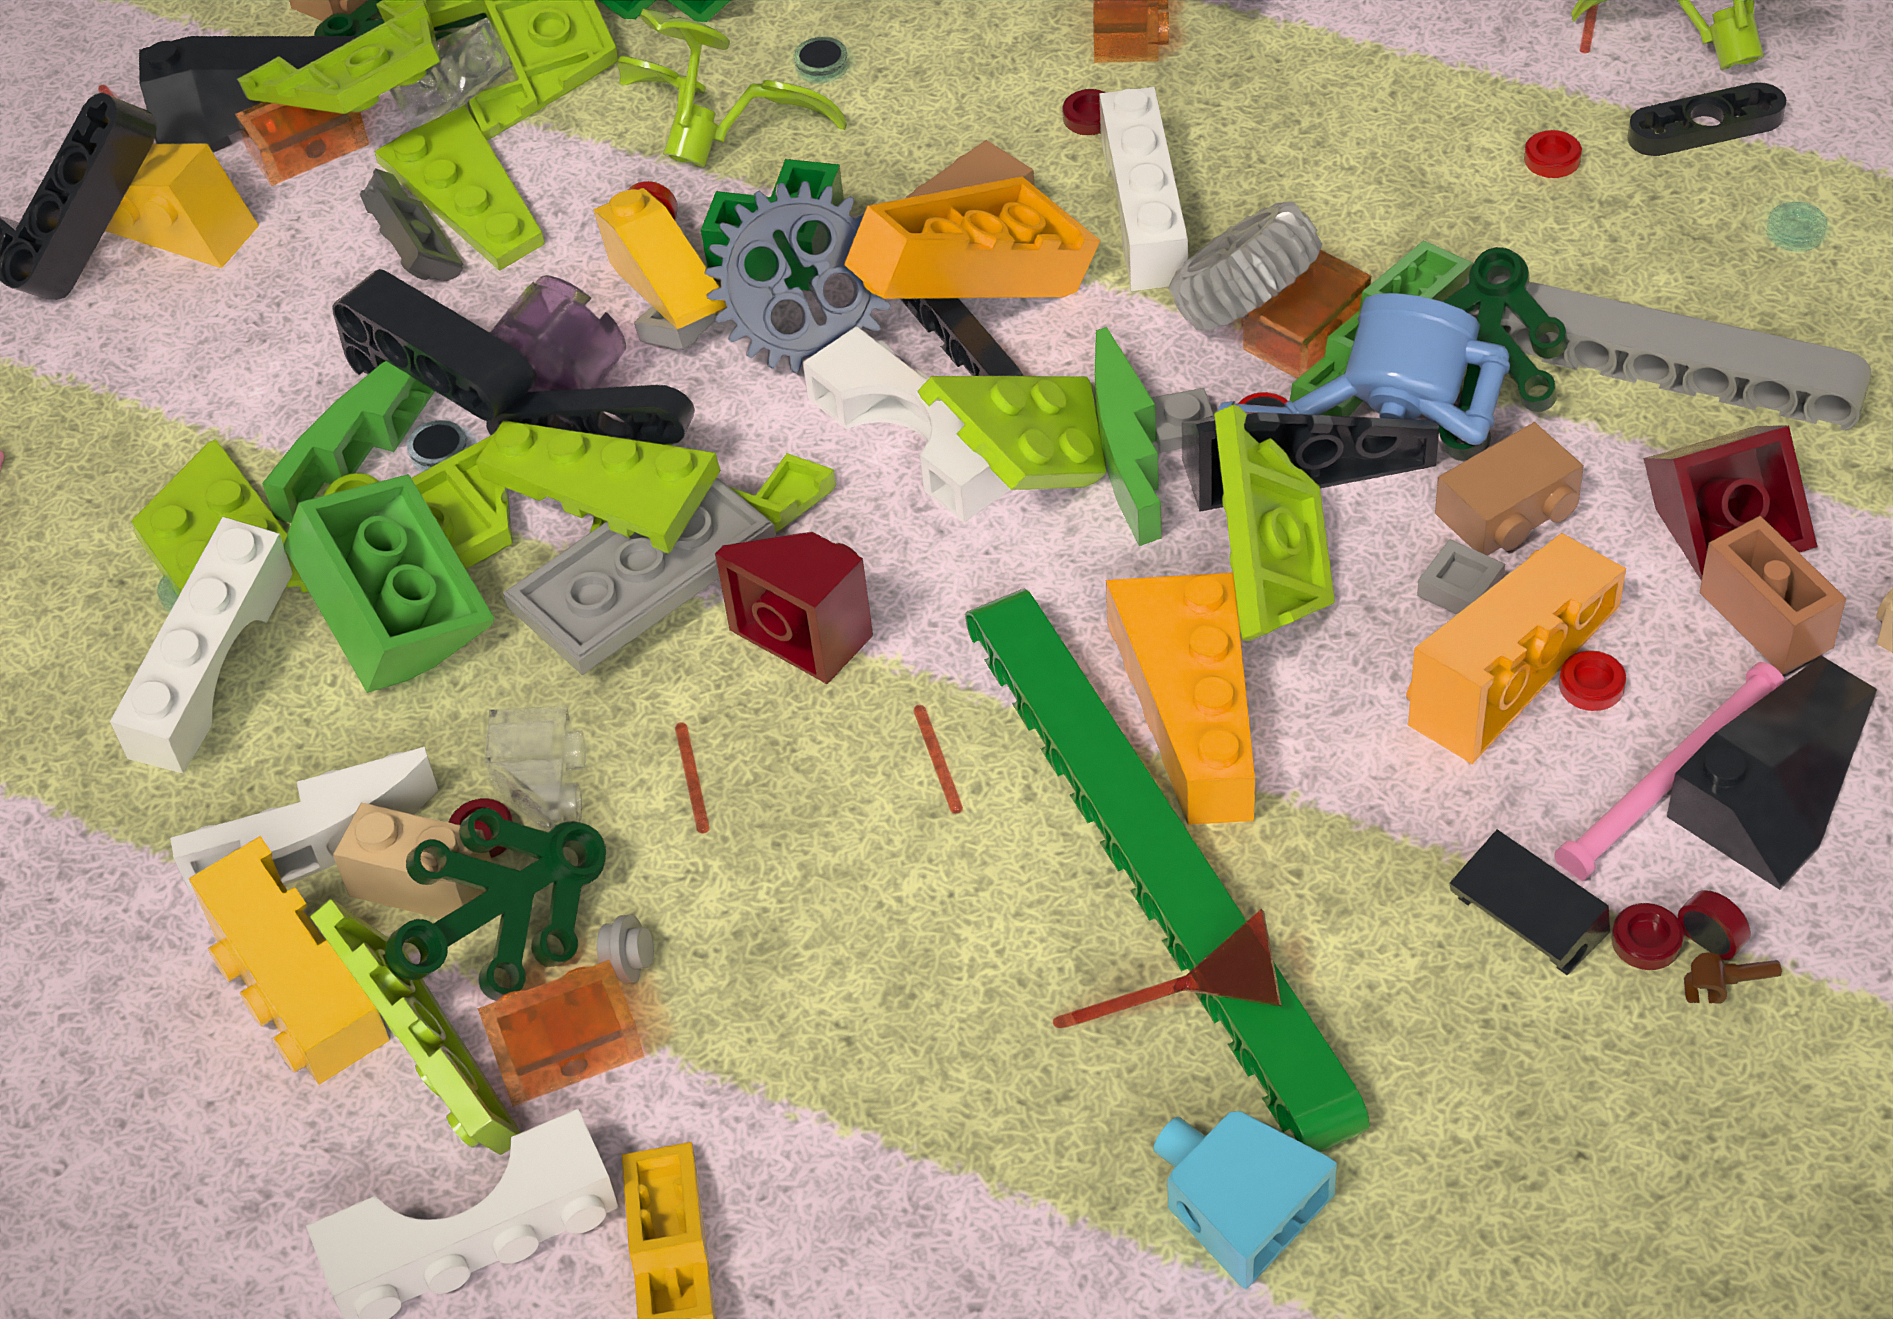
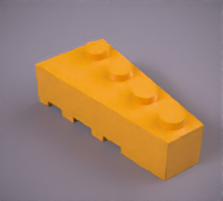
[844,176,1101,299]
[1406,533,1626,764]
[1105,572,1255,825]

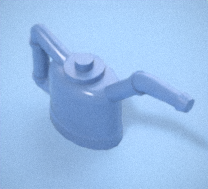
[1218,293,1510,445]

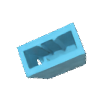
[1153,1111,1337,1290]

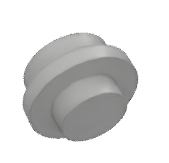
[597,914,654,983]

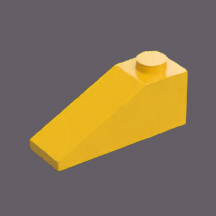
[593,188,726,330]

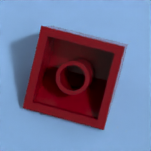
[1643,425,1818,581]
[715,532,873,684]

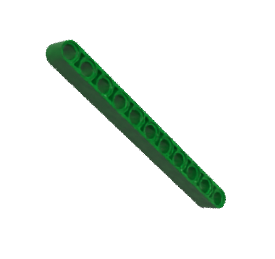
[965,588,1370,1153]

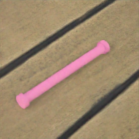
[1554,662,1785,881]

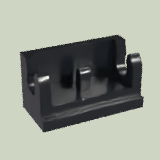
[1449,829,1610,975]

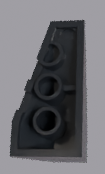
[139,36,359,152]
[1182,412,1439,512]
[1667,655,1877,890]

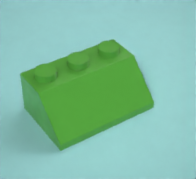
[283,474,495,693]

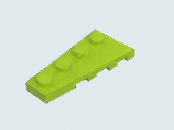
[374,101,545,271]
[476,421,721,554]
[310,899,521,1155]

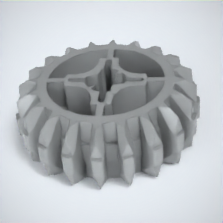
[1169,202,1322,330]

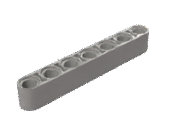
[1464,276,1871,431]

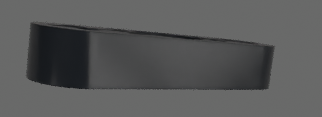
[1627,82,1787,156]

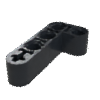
[0,93,157,300]
[332,269,536,422]

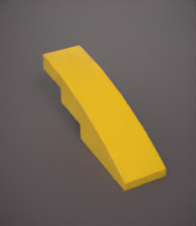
[622,1142,717,1319]

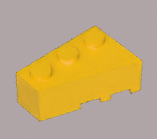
[105,144,259,268]
[188,836,390,1085]

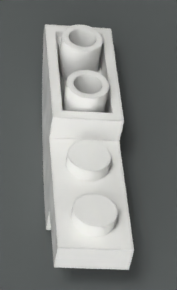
[170,747,438,892]

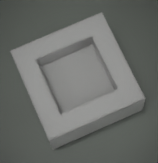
[634,306,717,350]
[1151,388,1214,453]
[1417,539,1505,614]

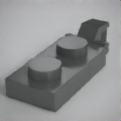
[360,168,464,281]

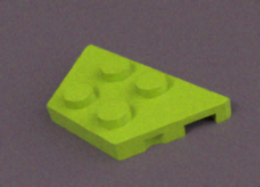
[917,376,1106,490]
[1214,404,1335,642]
[411,434,513,569]
[131,439,309,597]

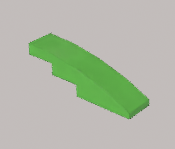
[1290,240,1473,416]
[1094,327,1162,546]
[262,361,435,523]

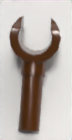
[1684,952,1782,1004]

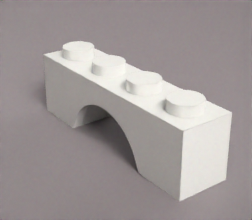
[1099,87,1188,291]
[803,326,1011,523]
[110,517,293,773]
[306,1109,619,1319]

